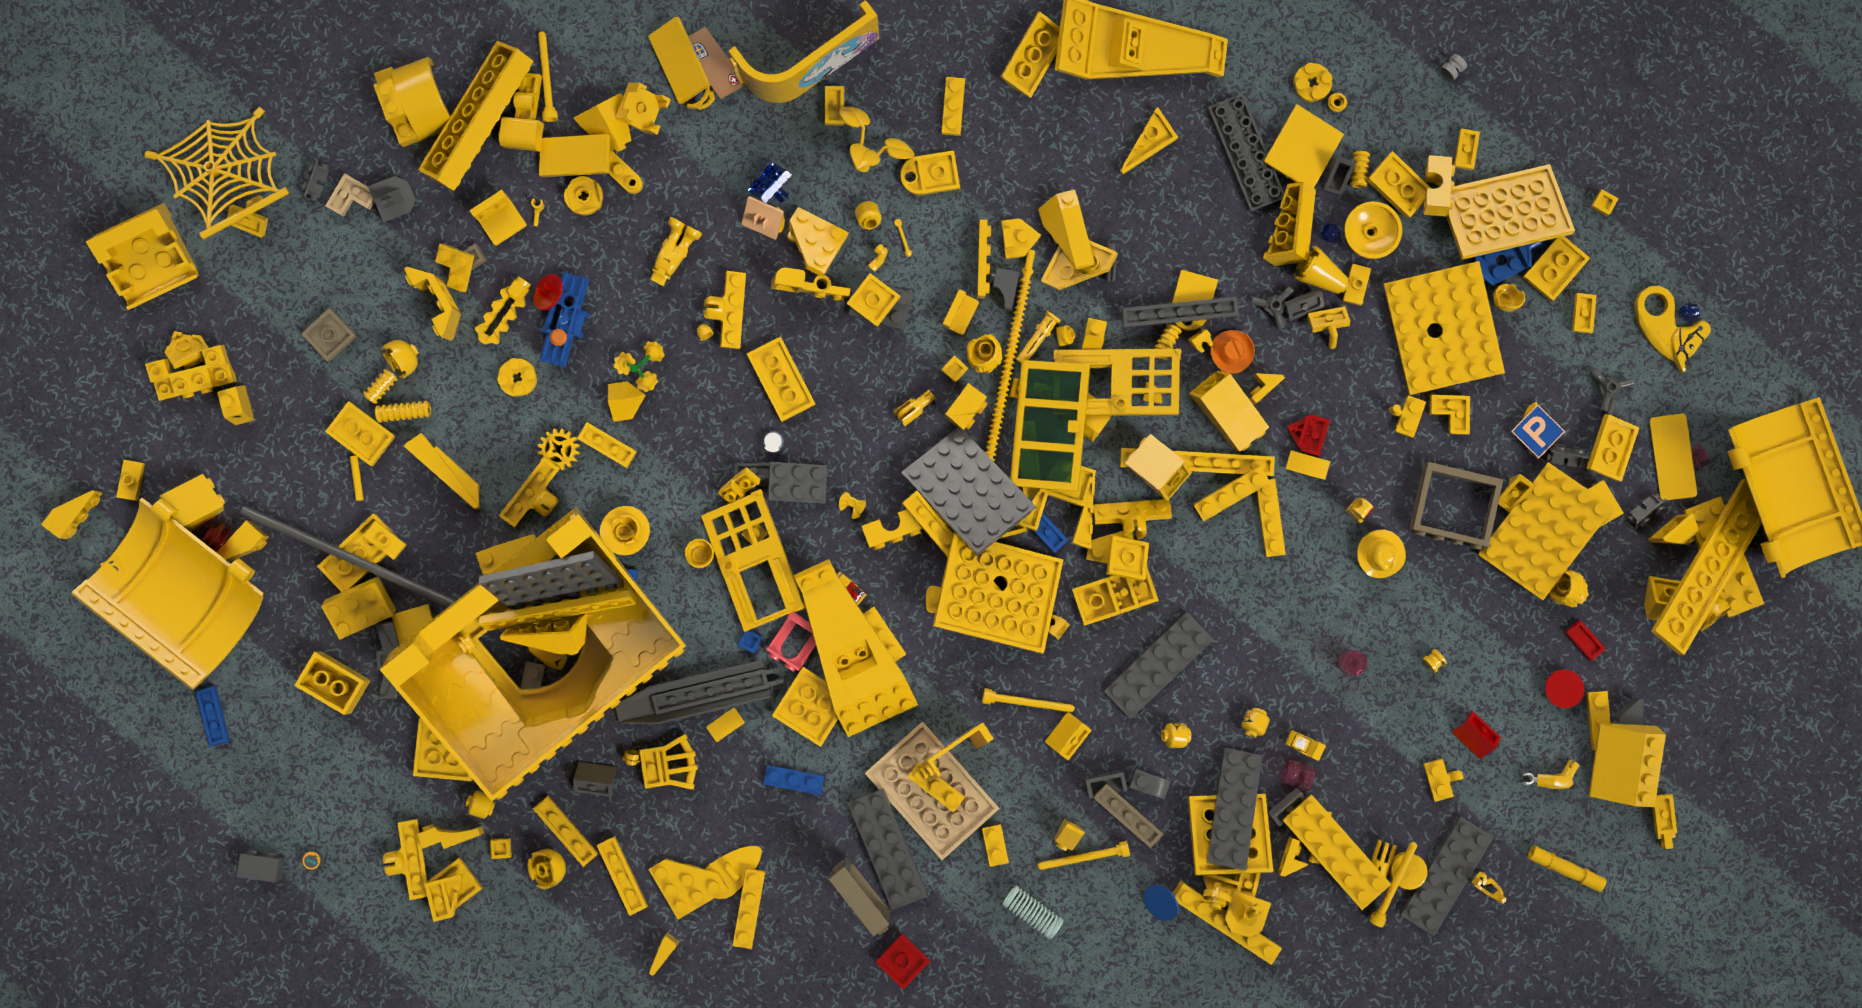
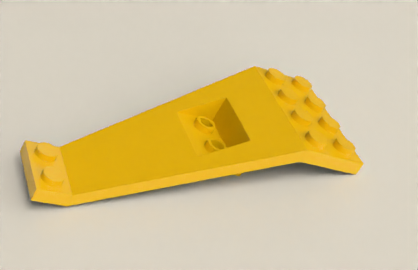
[1055,0,1228,80]
[794,559,918,737]

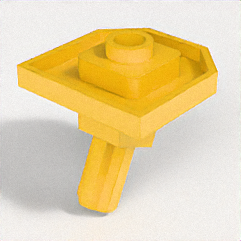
[1224,890,1271,938]

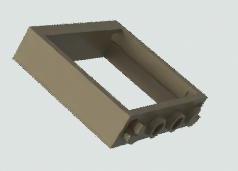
[1409,462,1503,550]
[829,856,891,937]

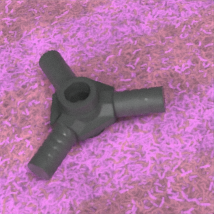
[1250,286,1294,330]
[1590,368,1634,412]

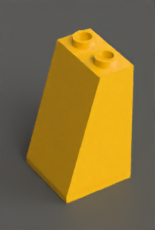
[1189,370,1269,451]

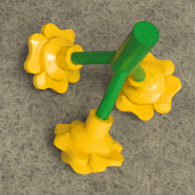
[613,341,665,392]

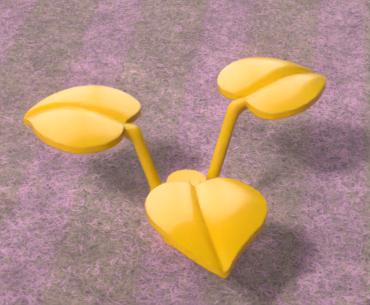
[839,106,915,172]

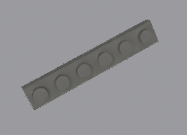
[1122,297,1239,328]

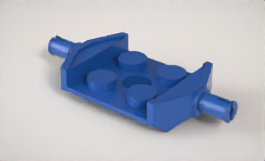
[1472,241,1542,287]

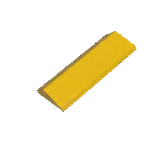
[1001,11,1060,98]

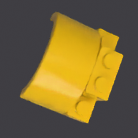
[374,57,451,147]

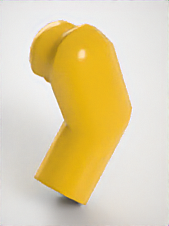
[868,244,888,272]

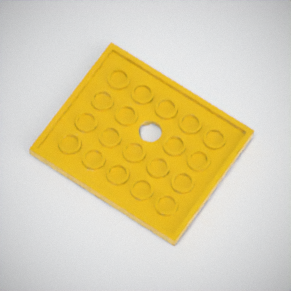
[1383,261,1505,395]
[933,532,1063,654]

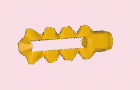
[475,276,531,345]

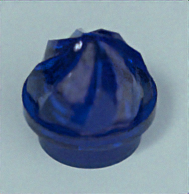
[1320,223,1341,242]
[1679,303,1700,322]

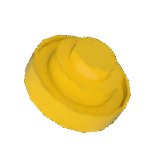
[1202,887,1232,910]

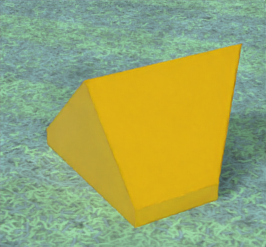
[608,381,646,422]

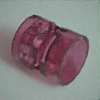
[1337,650,1368,676]
[1281,759,1316,791]

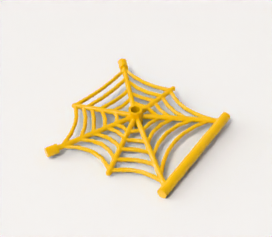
[145,107,290,239]

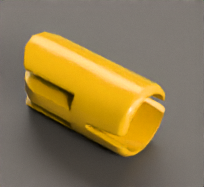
[1371,839,1397,878]

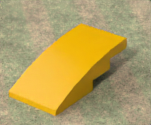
[1072,567,1159,626]

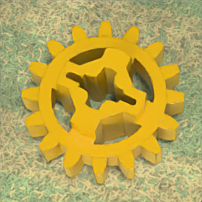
[538,429,580,470]

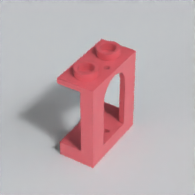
[766,612,816,672]

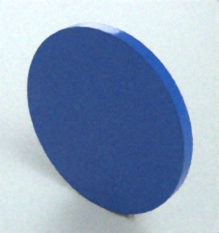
[1143,885,1179,921]

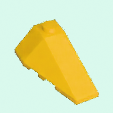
[1038,190,1095,269]

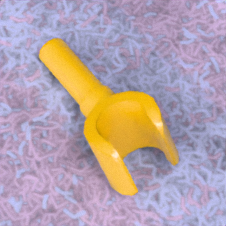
[531,198,544,227]

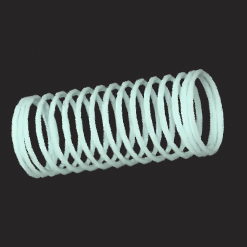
[1003,885,1063,940]

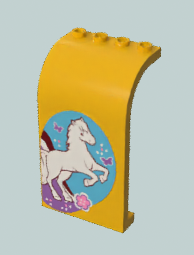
[729,0,879,103]

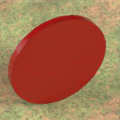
[534,274,563,311]
[1545,669,1584,708]

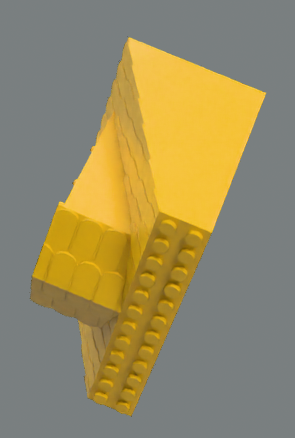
[380,507,686,801]

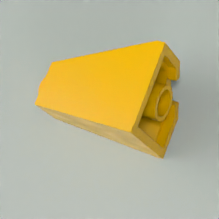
[574,93,631,153]

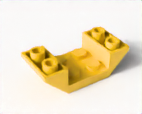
[404,267,461,341]

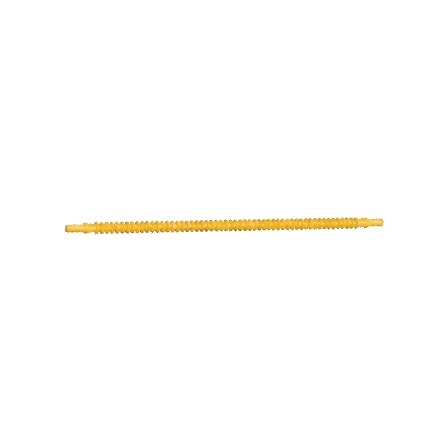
[985,250,1036,461]

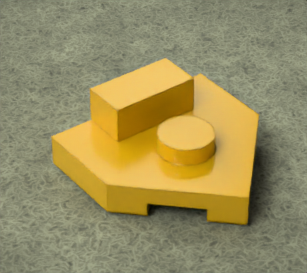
[1001,219,1041,259]
[165,331,209,369]

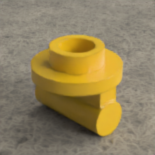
[1056,325,1075,347]

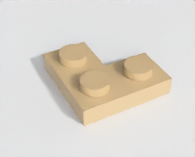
[325,173,374,217]

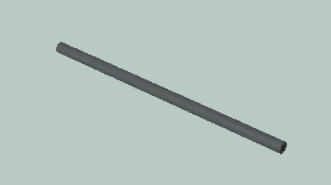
[241,506,456,607]

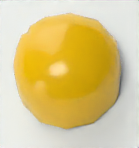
[1493,284,1525,312]
[685,539,714,568]

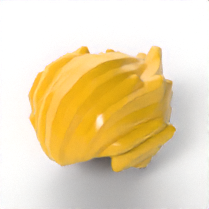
[967,334,1002,373]
[1549,570,1589,607]

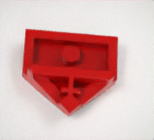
[1287,415,1330,457]

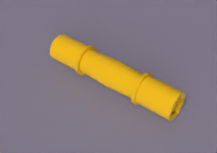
[1528,845,1606,892]

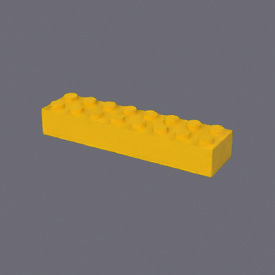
[418,41,533,191]

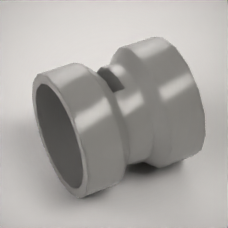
[1440,54,1467,81]

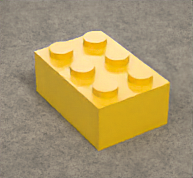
[321,576,396,640]
[294,651,371,715]

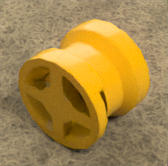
[1422,649,1447,673]

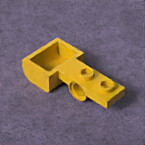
[499,73,544,152]
[771,268,850,301]

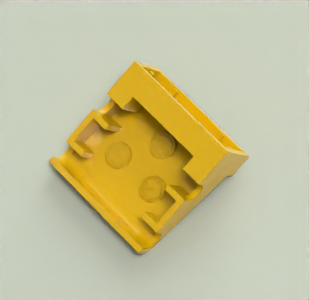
[86,203,199,310]

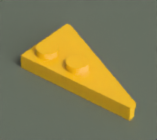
[1120,108,1178,175]

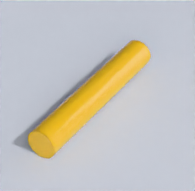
[350,456,364,501]

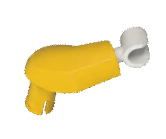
[1522,759,1580,789]

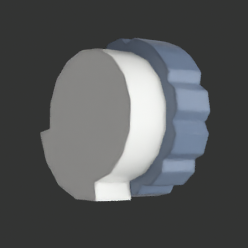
[763,431,784,452]

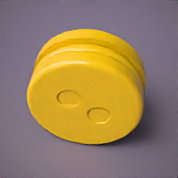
[1388,852,1427,890]

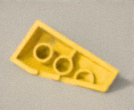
[500,613,587,655]

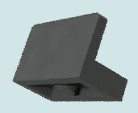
[573,762,617,797]

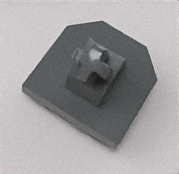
[368,176,416,222]

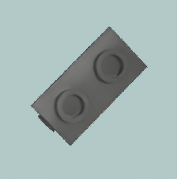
[301,160,330,202]
[1546,443,1590,468]
[1627,493,1667,530]

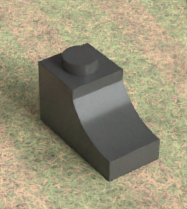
[990,268,1020,312]
[1127,767,1171,799]

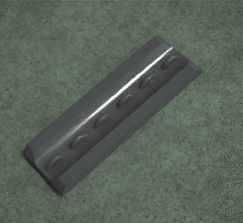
[1208,93,1284,212]

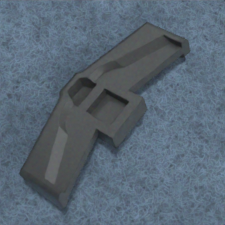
[374,621,400,699]

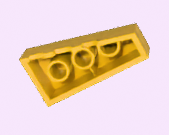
[1263,181,1316,266]

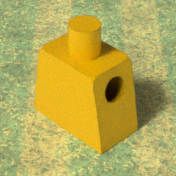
[218,385,254,425]

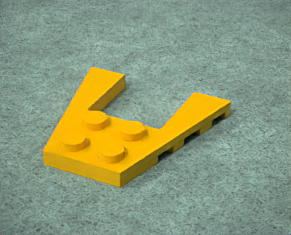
[1018,458,1096,550]

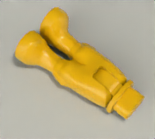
[650,217,702,286]

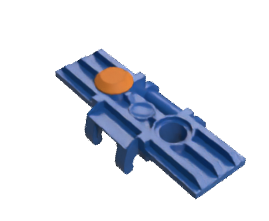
[539,272,590,368]

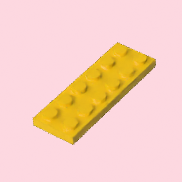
[1683,497,1764,618]
[1282,795,1391,910]

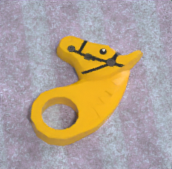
[1634,286,1711,373]

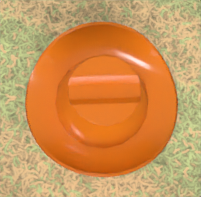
[1211,330,1255,374]

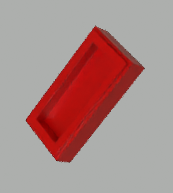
[1564,620,1606,661]

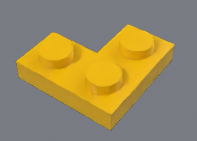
[435,244,475,292]
[1430,395,1470,435]

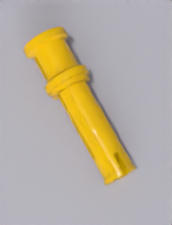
[1016,311,1061,363]

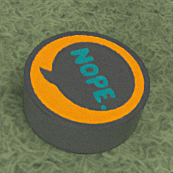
[302,850,323,870]

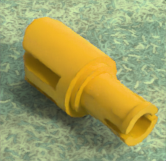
[893,389,936,426]

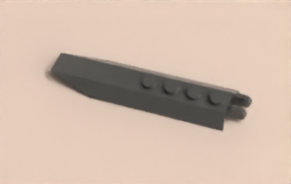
[616,660,784,724]

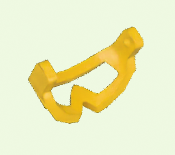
[687,85,716,110]
[1472,872,1506,904]

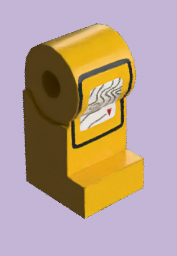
[1285,730,1326,761]

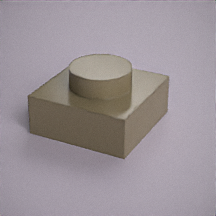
[464,244,487,271]

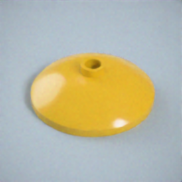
[1344,202,1402,259]

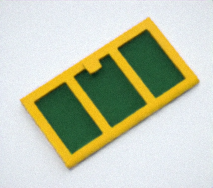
[1010,360,1090,492]

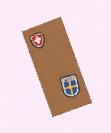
[688,27,745,99]

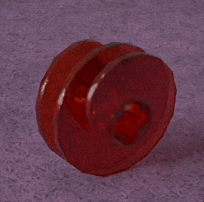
[201,522,232,552]

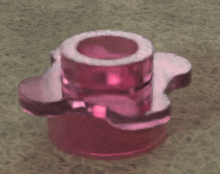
[1691,443,1709,466]

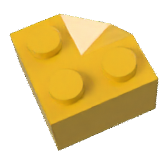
[945,383,988,430]

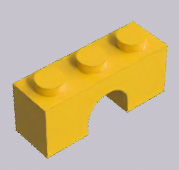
[1423,155,1455,217]
[862,509,923,550]

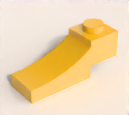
[417,824,484,849]

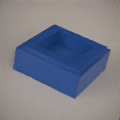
[738,630,763,654]

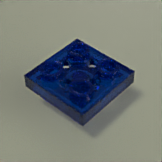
[747,163,791,203]

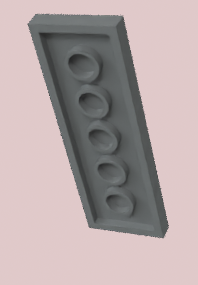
[1104,612,1214,719]
[1206,748,1263,871]
[848,788,928,910]
[1399,816,1494,936]

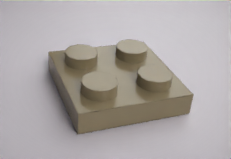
[302,308,357,362]

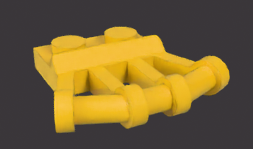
[639,734,698,789]

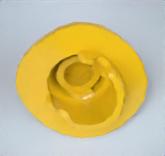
[600,506,650,556]
[1357,529,1406,578]

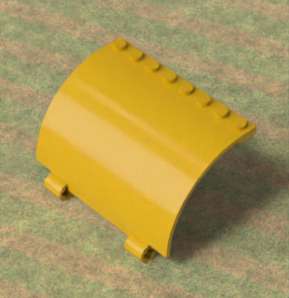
[1727,397,1862,578]
[72,498,264,691]

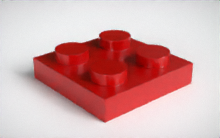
[875,933,930,990]

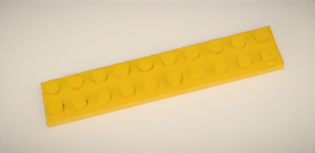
[1651,479,1762,655]

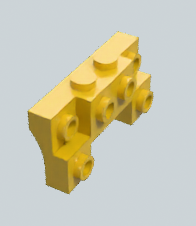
[145,345,237,401]

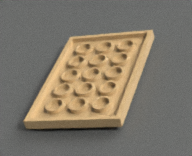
[865,721,1000,860]

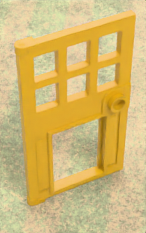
[1053,348,1182,416]
[701,489,806,632]

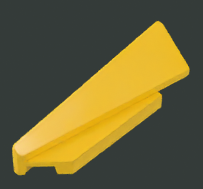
[404,433,481,510]

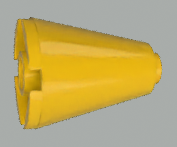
[1294,246,1349,294]

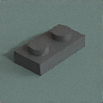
[1284,288,1325,321]
[1268,788,1306,827]

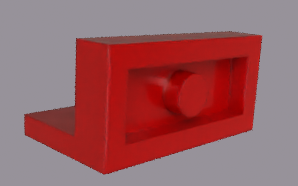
[1452,711,1501,759]

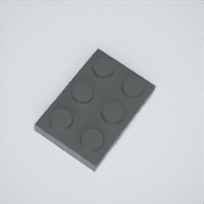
[849,278,914,331]
[767,462,827,504]

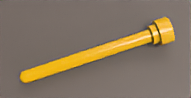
[538,31,558,122]
[982,688,1075,712]
[1037,841,1130,870]
[1369,842,1417,927]

